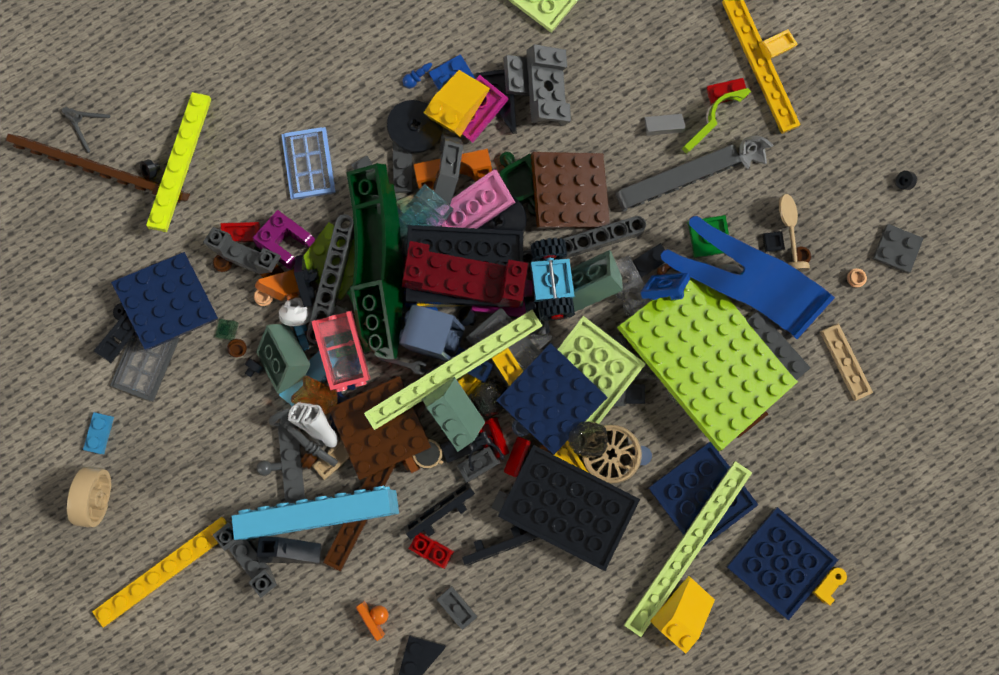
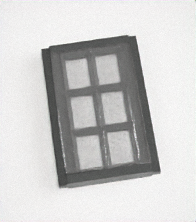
[466,308,540,386]
[110,334,180,402]

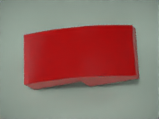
[408,533,455,569]

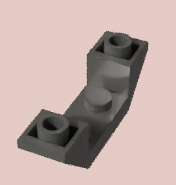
[431,133,463,205]
[203,227,281,274]
[213,522,277,598]

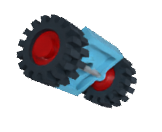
[530,238,575,321]

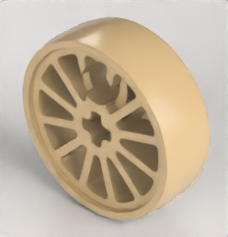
[582,425,642,484]
[67,467,111,527]

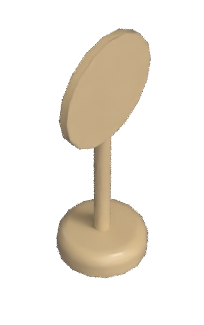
[779,194,810,272]

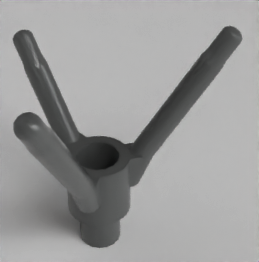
[62,107,111,153]

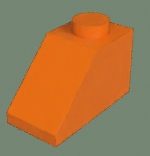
[255,269,300,301]

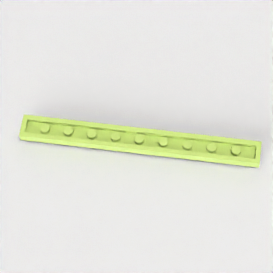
[364,310,542,430]
[624,461,752,637]

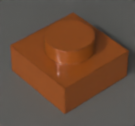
[402,456,421,473]

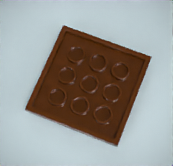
[531,152,610,229]
[329,376,432,480]

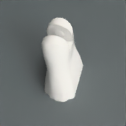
[288,402,339,447]

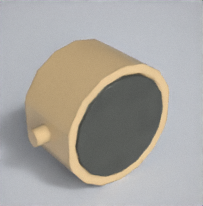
[413,439,443,468]

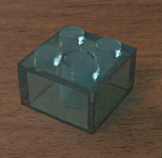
[398,184,453,227]

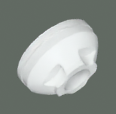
[279,298,313,326]

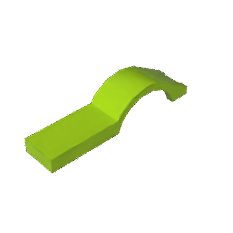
[681,88,751,154]

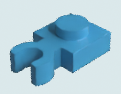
[293,324,309,351]

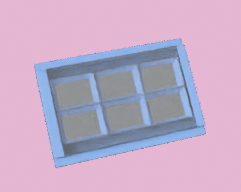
[281,127,336,200]

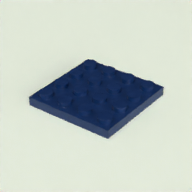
[111,252,218,351]
[496,343,608,455]
[648,442,758,548]
[726,507,838,621]

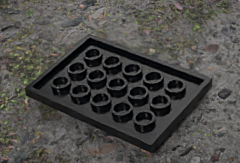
[405,225,523,308]
[498,445,640,571]

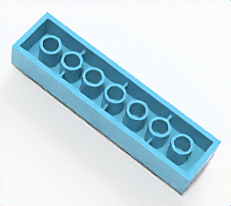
[232,486,399,540]

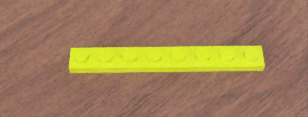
[146,92,211,232]

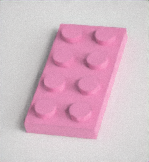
[434,170,516,229]

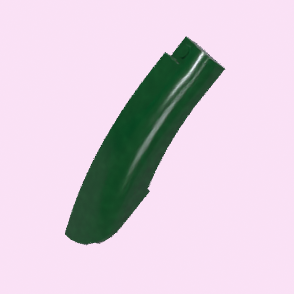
[346,163,403,359]

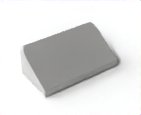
[645,114,685,136]

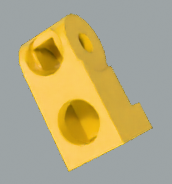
[812,567,847,606]

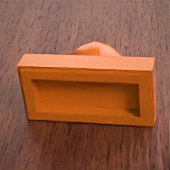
[356,600,389,641]

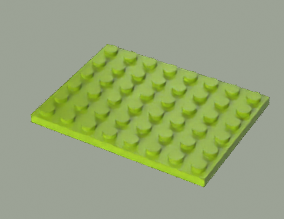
[617,277,798,452]

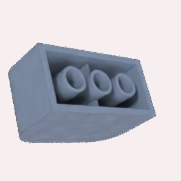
[399,305,465,362]

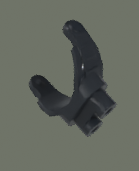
[468,431,505,471]

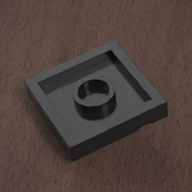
[294,255,319,307]

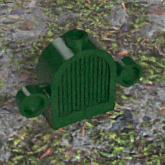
[499,152,536,215]

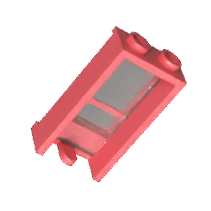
[311,311,371,392]

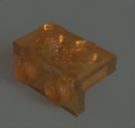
[291,375,337,416]

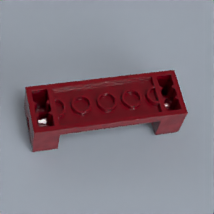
[401,241,528,308]

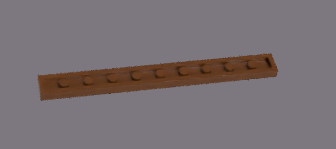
[6,134,190,203]
[323,401,426,572]

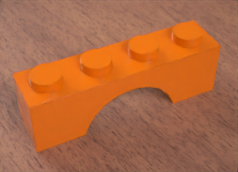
[414,149,492,193]

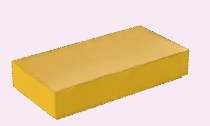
[759,29,798,60]

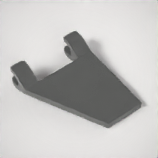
[379,357,436,375]

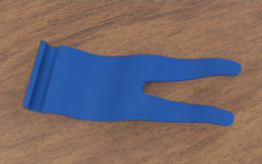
[661,216,835,339]

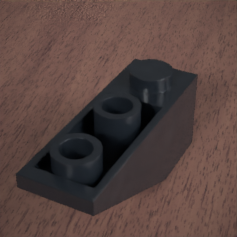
[257,537,321,564]

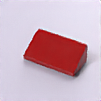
[478,417,509,457]
[503,437,531,478]

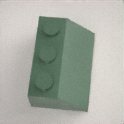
[571,250,623,312]
[256,324,310,394]
[422,377,485,451]

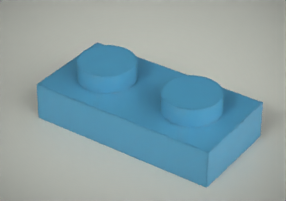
[83,412,114,454]

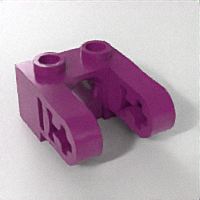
[253,210,315,269]

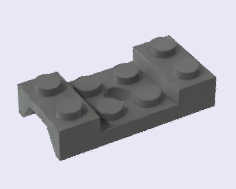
[526,44,571,126]

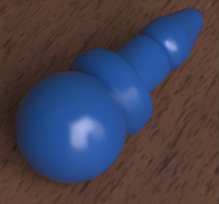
[402,62,432,89]

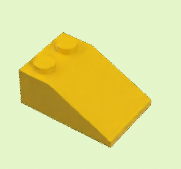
[424,70,490,137]
[650,576,715,654]

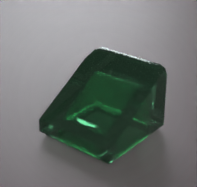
[215,319,239,341]

